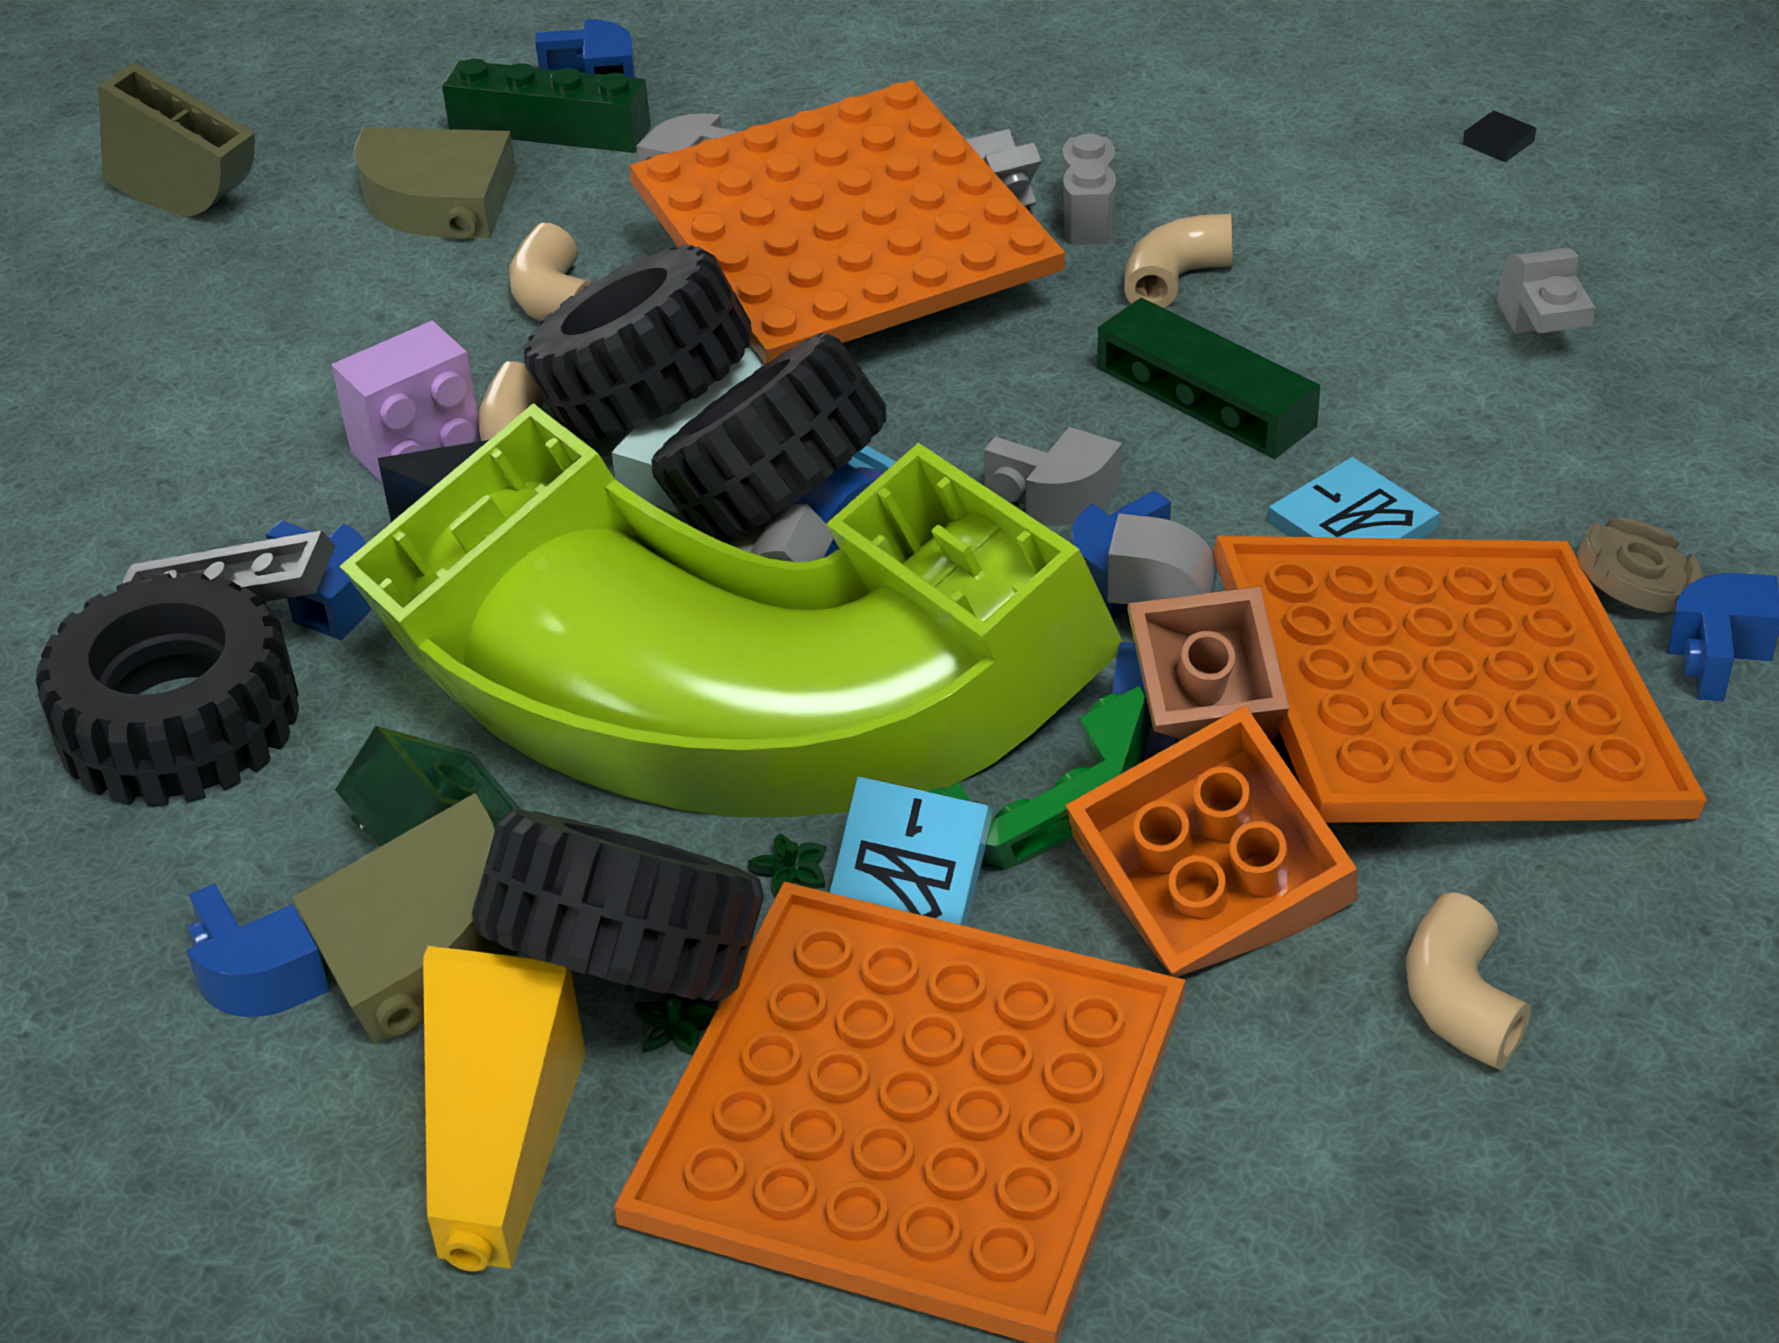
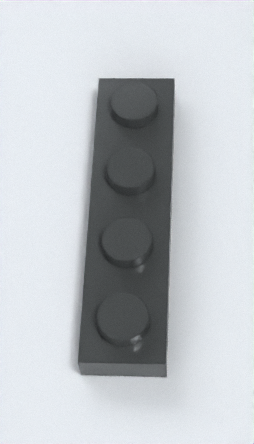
[122,530,335,602]

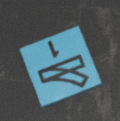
[1267,457,1440,539]
[830,777,994,926]

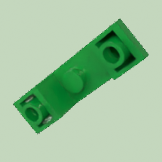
[926,686,1151,870]

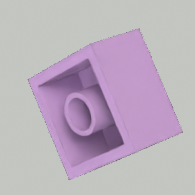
[331,320,481,484]

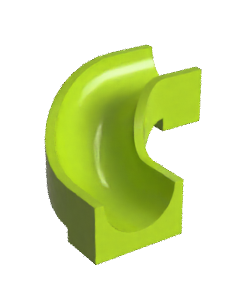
[339,404,1123,817]

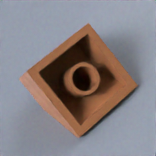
[1128,587,1289,741]

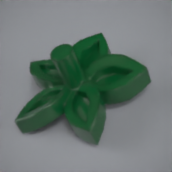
[748,833,826,898]
[635,993,716,1055]

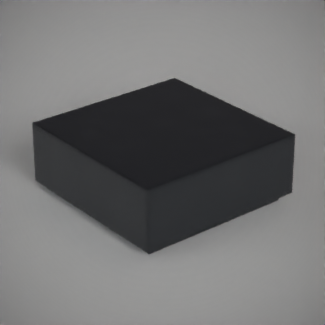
[1463,110,1536,163]

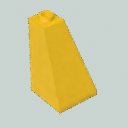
[423,946,586,1271]

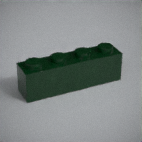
[442,59,651,153]
[1097,297,1321,460]

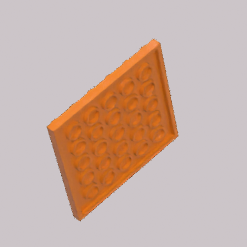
[629,80,1065,365]
[1212,536,1707,823]
[614,882,1186,1343]

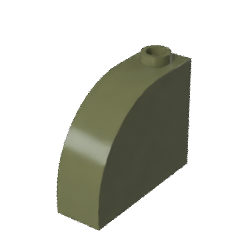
[98,62,255,217]
[354,127,516,239]
[291,793,504,1044]

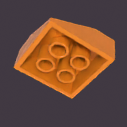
[1066,705,1358,977]

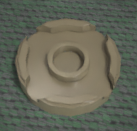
[1577,518,1704,613]

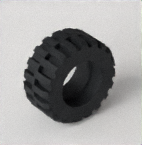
[524,245,752,441]
[651,333,887,543]
[35,572,299,806]
[472,809,764,1001]

